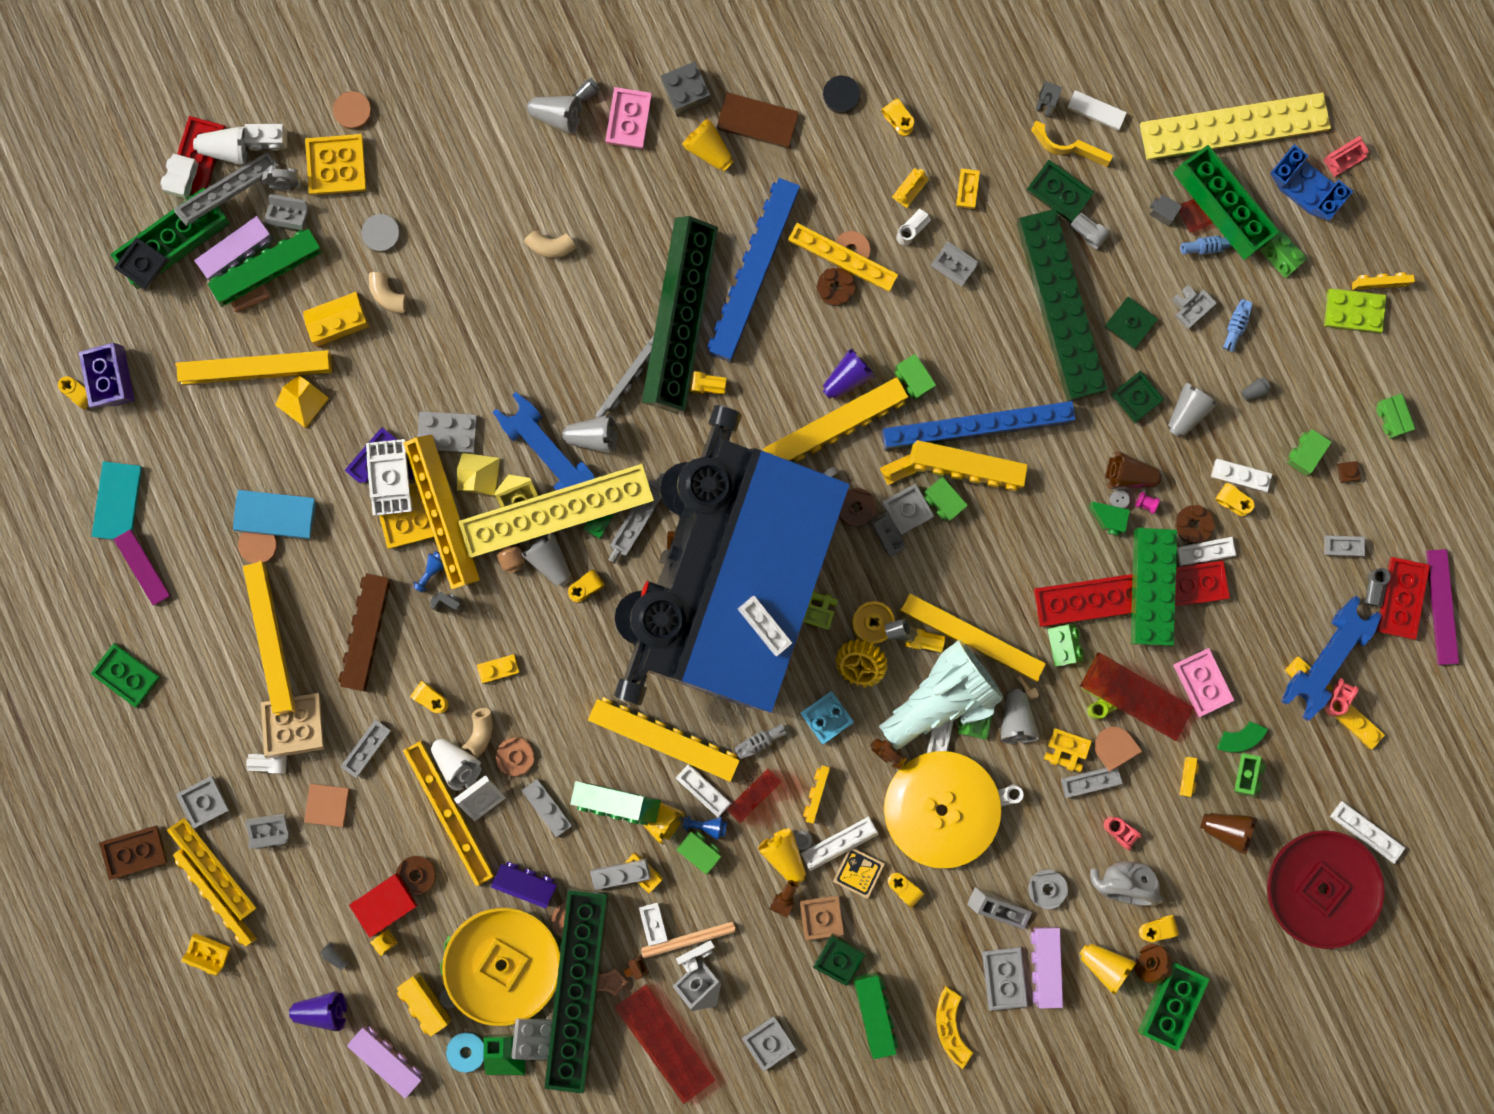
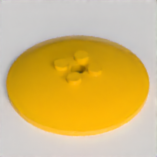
[884,751,1001,868]
[442,907,560,1026]

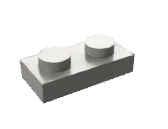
[1324,536,1365,557]

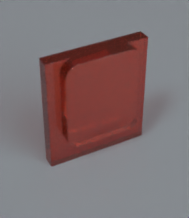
[1179,199,1213,233]

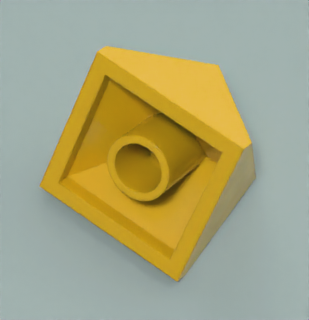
[275,375,329,428]

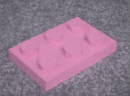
[605,87,652,149]
[1173,648,1234,717]

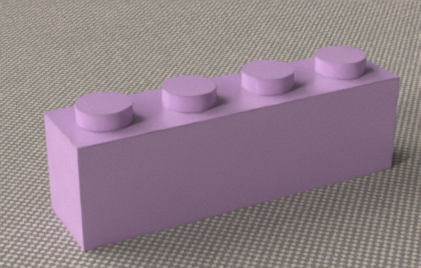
[194,216,274,280]
[1031,927,1063,1008]
[347,1025,424,1098]

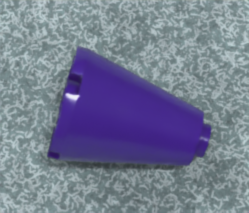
[823,348,876,400]
[289,991,347,1031]

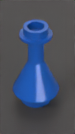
[413,551,445,593]
[683,816,727,840]

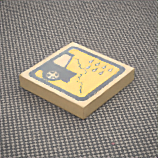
[833,848,884,899]

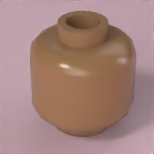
[497,545,525,573]

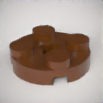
[817,268,855,306]
[839,488,876,527]
[1175,505,1215,543]
[869,738,907,770]
[396,856,436,895]
[1135,944,1172,984]

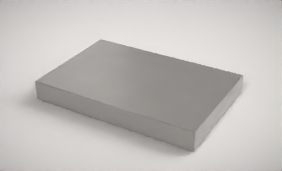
[982,947,1028,1011]

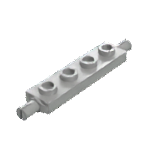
[595,336,654,418]
[608,472,664,564]

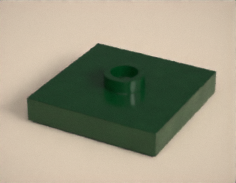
[1104,297,1158,349]
[1110,370,1165,424]
[813,933,866,986]

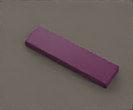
[113,529,171,606]

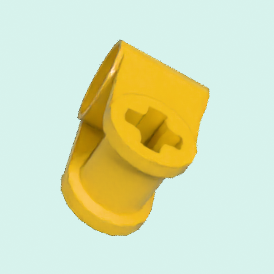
[881,98,914,136]
[58,376,89,410]
[1215,483,1254,516]
[568,569,605,603]
[410,680,449,713]
[888,873,924,909]
[1139,915,1179,942]

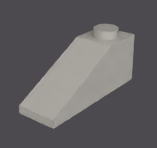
[967,887,1032,929]

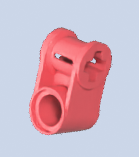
[1325,678,1359,716]
[1104,816,1142,851]

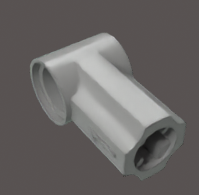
[1070,213,1110,249]

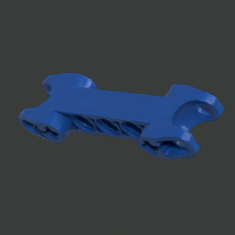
[492,392,595,491]
[1281,596,1381,721]

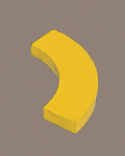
[936,986,974,1069]

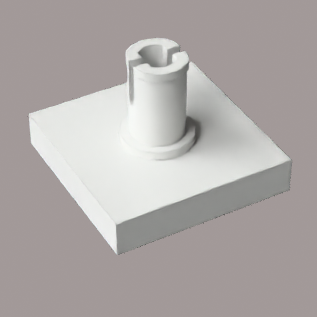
[454,775,506,822]

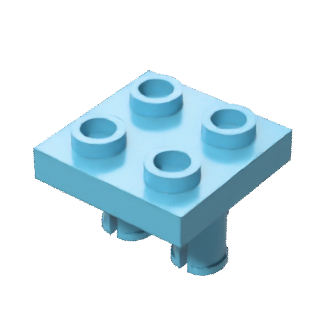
[800,691,854,745]

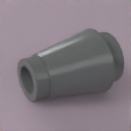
[574,77,601,103]
[1241,377,1272,401]
[320,942,349,970]

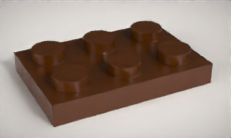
[99,825,168,880]

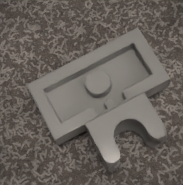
[1172,285,1216,330]

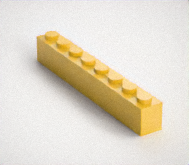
[762,377,908,463]
[403,434,480,589]
[588,697,740,782]

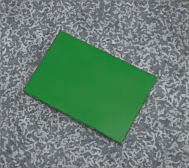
[90,643,161,708]

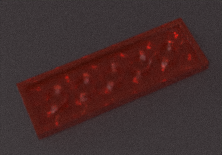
[1080,652,1194,741]
[614,984,715,1104]

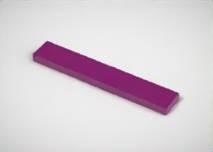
[1426,549,1459,665]

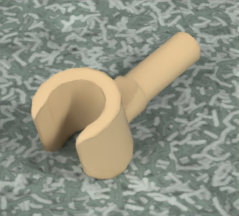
[1017,676,1039,700]

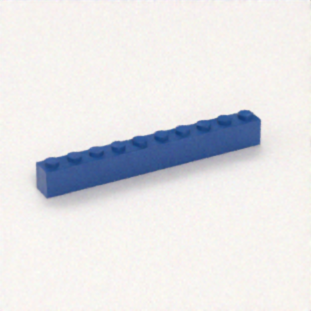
[707,178,800,363]
[882,401,1075,450]

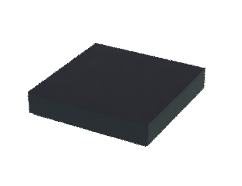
[114,237,169,291]

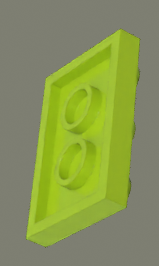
[1324,288,1386,333]

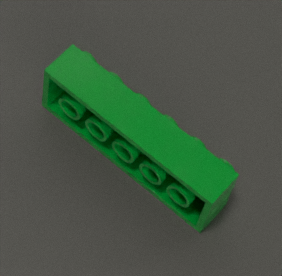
[1173,145,1280,260]
[110,188,231,290]
[1130,528,1177,647]

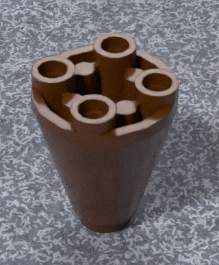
[1200,813,1257,855]

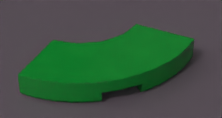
[1216,721,1268,752]

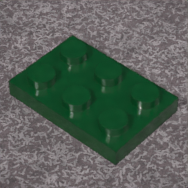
[1026,160,1094,223]

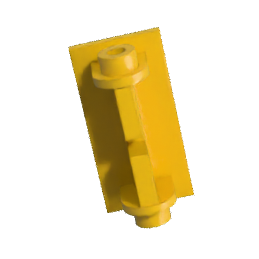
[892,168,929,208]
[879,454,918,485]

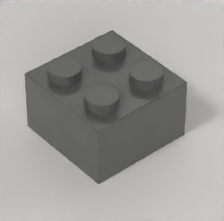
[661,61,710,116]

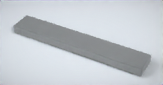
[174,152,279,226]

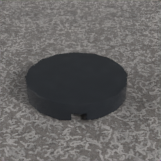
[823,75,860,114]

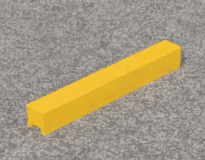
[175,350,332,385]
[243,561,296,716]
[899,594,1046,682]
[403,740,496,886]

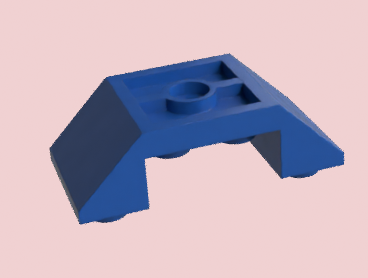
[1270,144,1353,221]

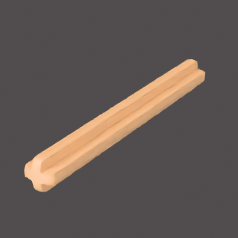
[641,922,736,958]

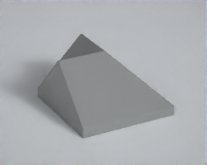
[673,959,722,1011]

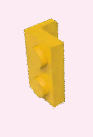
[181,933,230,976]

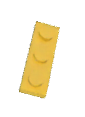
[1352,272,1415,290]
[803,765,830,824]

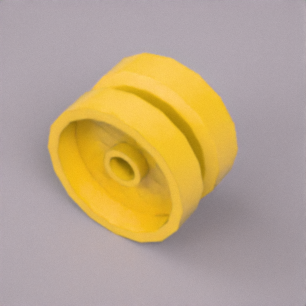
[851,601,895,645]

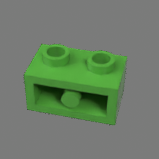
[1234,753,1266,798]

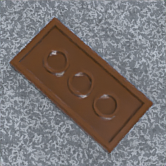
[717,92,799,149]

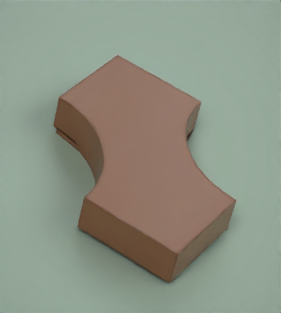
[598,968,629,996]

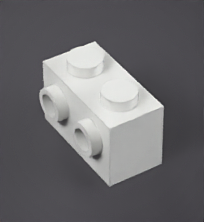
[244,124,287,151]

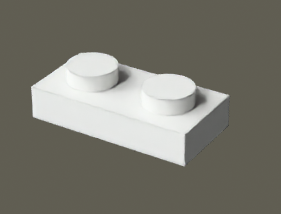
[639,902,668,946]

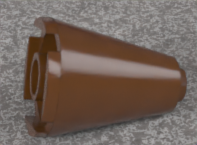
[1105,451,1162,489]

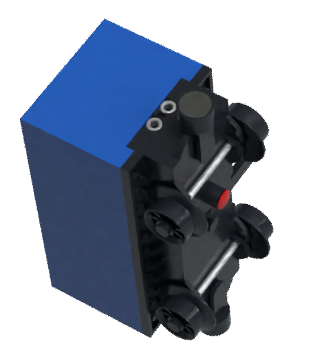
[613,405,850,713]

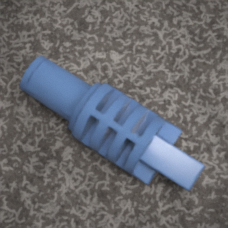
[1180,236,1231,255]
[1223,299,1252,352]

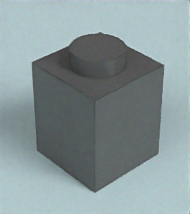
[1149,194,1182,226]

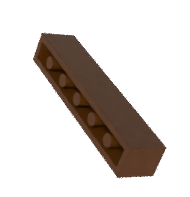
[338,573,392,692]

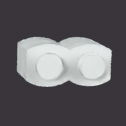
[161,154,198,199]

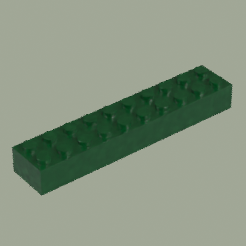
[1016,208,1107,402]
[642,216,718,412]
[544,888,609,1094]

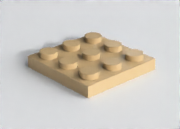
[261,693,324,759]

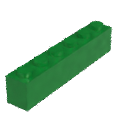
[207,229,322,308]

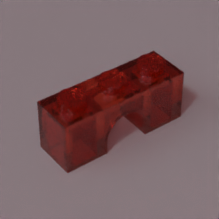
[726,768,781,823]

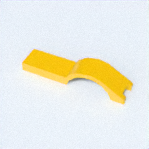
[1031,121,1113,167]

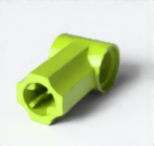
[1087,688,1127,720]

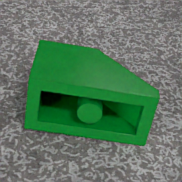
[1088,501,1130,536]

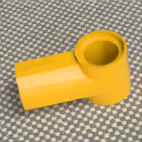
[689,371,726,395]
[905,628,945,653]

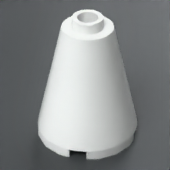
[193,126,247,165]
[431,739,482,790]

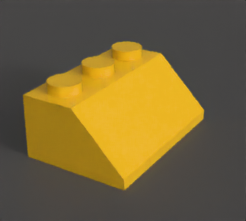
[303,292,370,347]
[397,972,452,1037]

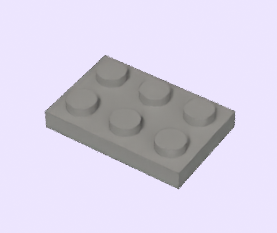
[417,412,477,454]

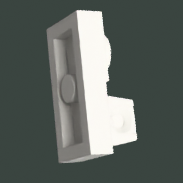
[676,940,715,973]

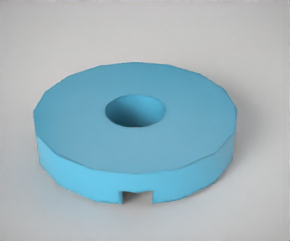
[446,1032,484,1073]

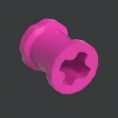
[1135,492,1160,514]

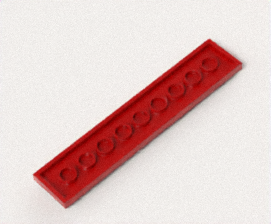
[1033,561,1230,627]

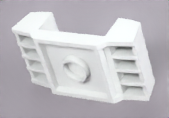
[366,439,413,516]

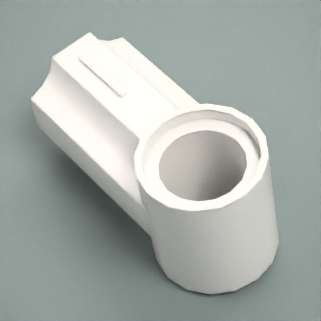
[896,209,931,246]
[246,754,287,774]
[998,784,1024,807]

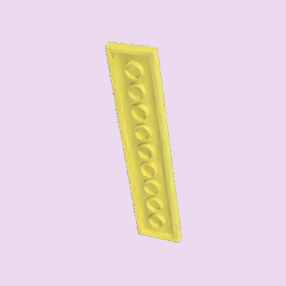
[1140,93,1331,160]
[458,464,654,558]

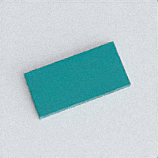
[91,461,142,540]

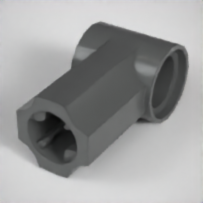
[1364,568,1390,607]
[885,619,917,643]

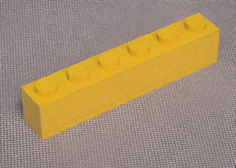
[909,440,1027,491]

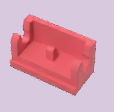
[1323,136,1369,177]

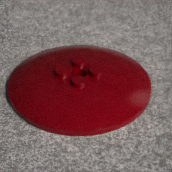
[1267,830,1385,949]

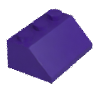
[78,343,135,408]
[491,861,558,909]

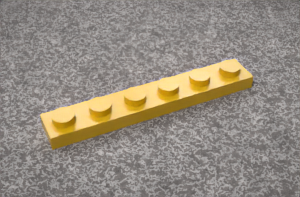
[788,223,898,292]
[1284,656,1385,749]
[167,818,256,922]
[173,849,257,947]

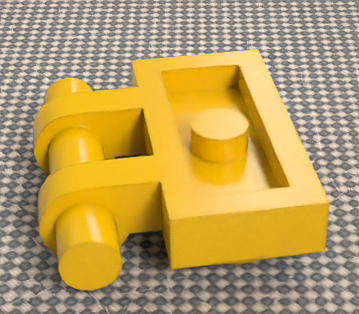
[1044,728,1092,772]

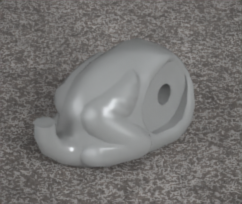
[1090,861,1163,906]

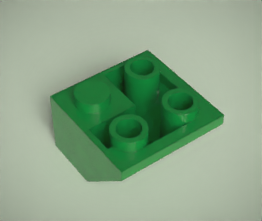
[483,1034,525,1075]

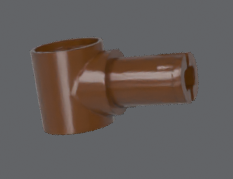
[769,880,798,918]

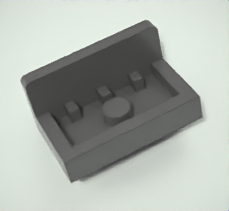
[430,591,465,613]

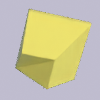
[457,453,501,496]
[495,475,538,508]

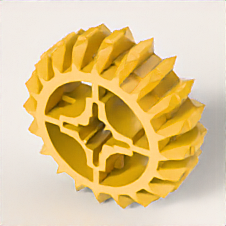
[835,638,888,688]

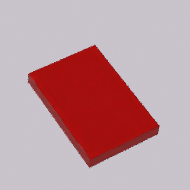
[349,873,418,938]

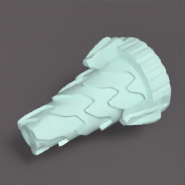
[879,640,1003,750]

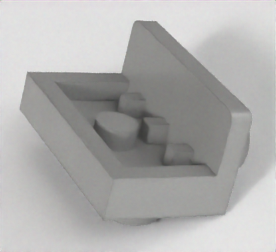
[265,194,308,230]
[931,242,978,287]
[245,813,290,849]

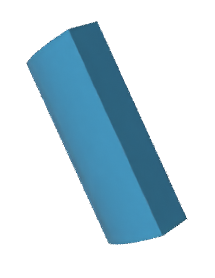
[233,490,317,539]

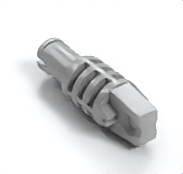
[734,724,787,759]

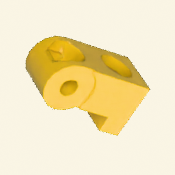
[370,929,398,956]

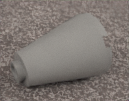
[527,95,582,133]
[1168,382,1218,437]
[563,415,617,453]
[521,532,572,587]
[1000,689,1039,744]

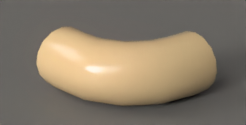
[524,230,577,258]
[369,272,406,313]
[461,708,493,759]

